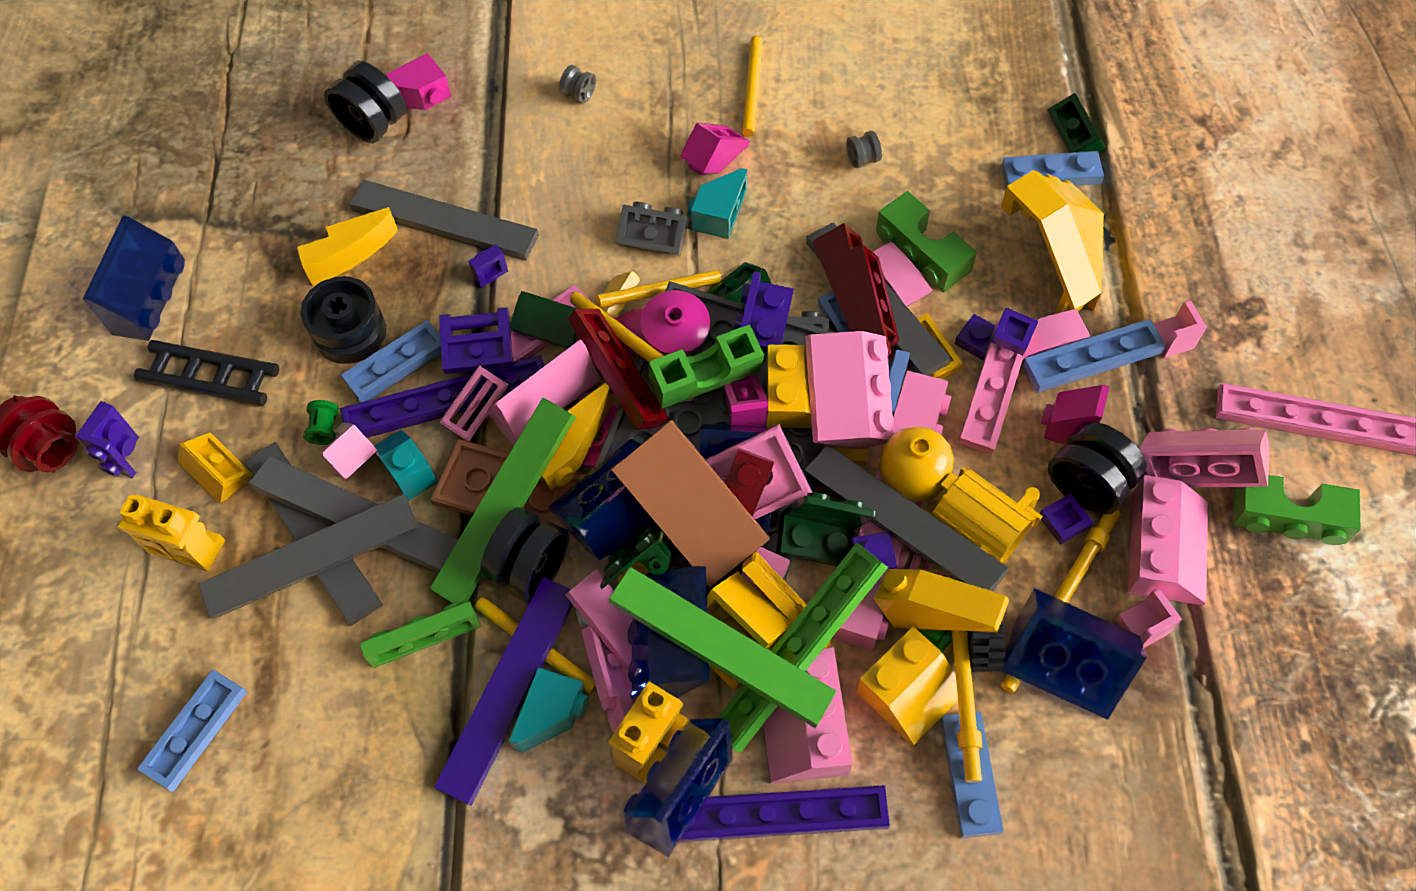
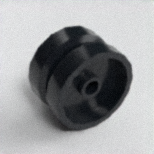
[324,60,406,144]
[300,276,387,364]
[1048,422,1147,514]
[480,507,569,603]

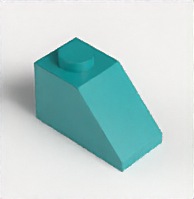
[687,168,748,239]
[374,430,438,501]
[509,667,589,753]

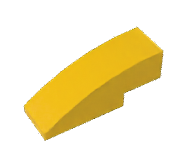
[297,207,398,286]

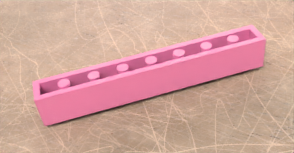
[832,370,952,651]

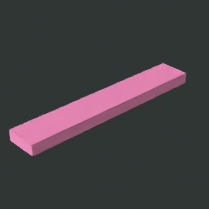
[1215,383,1416,455]

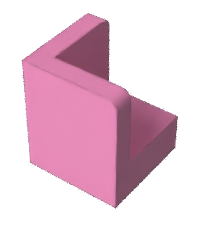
[1153,301,1207,358]
[321,422,377,480]
[1115,588,1182,651]

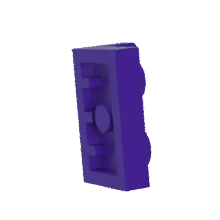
[734,272,794,353]
[76,401,139,479]

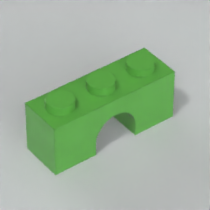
[876,191,977,292]
[648,324,764,409]
[1233,475,1361,545]

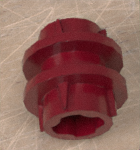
[0,395,80,473]

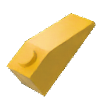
[541,383,614,490]
[874,569,1009,632]

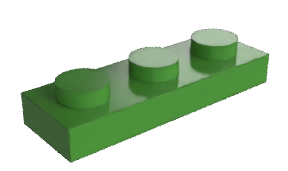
[360,601,481,668]

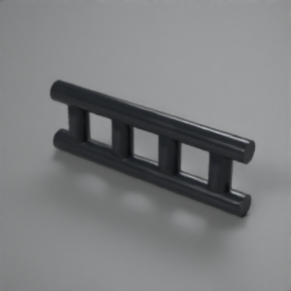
[134,340,280,406]

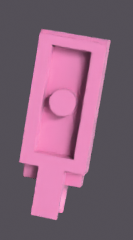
[581,625,639,732]

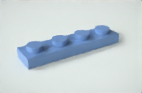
[1023,319,1166,393]

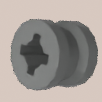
[559,65,596,103]
[846,130,882,168]

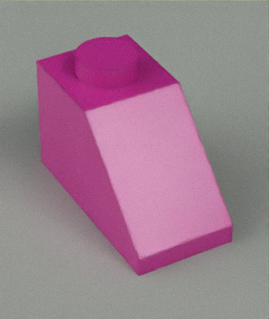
[385,53,452,110]
[680,122,750,175]
[1041,385,1110,445]

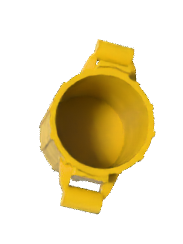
[925,466,1042,564]

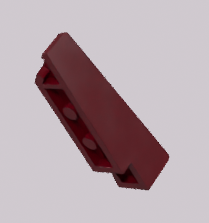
[813,223,900,355]

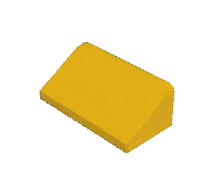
[178,432,253,503]

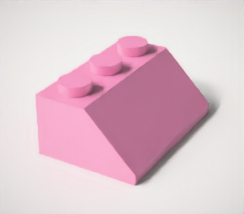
[805,331,894,449]
[488,339,601,446]
[1140,427,1269,487]
[1128,475,1208,606]
[763,648,852,784]

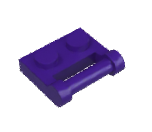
[439,307,513,374]

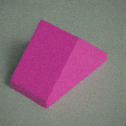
[723,375,768,432]

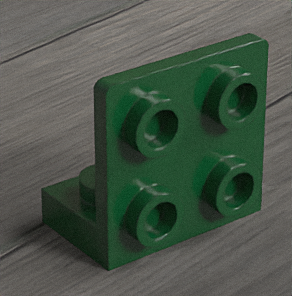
[776,492,876,566]

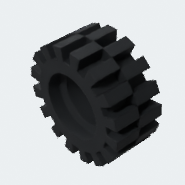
[967,618,1005,672]

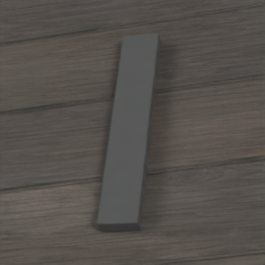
[350,180,539,261]
[806,222,951,376]
[244,442,383,626]
[804,445,1008,591]
[249,456,458,574]
[198,494,419,619]

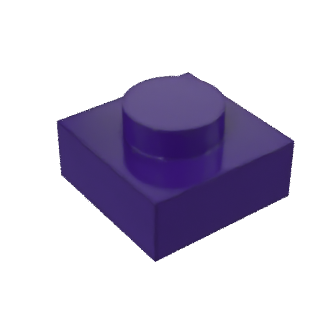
[468,244,508,288]
[990,308,1038,356]
[954,314,995,361]
[1040,493,1093,545]
[852,532,897,574]

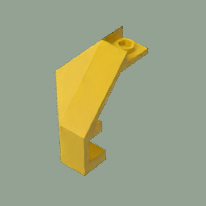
[1001,170,1104,314]

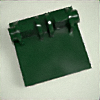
[600,522,674,589]

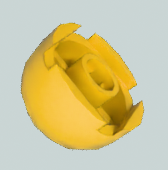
[879,426,954,502]

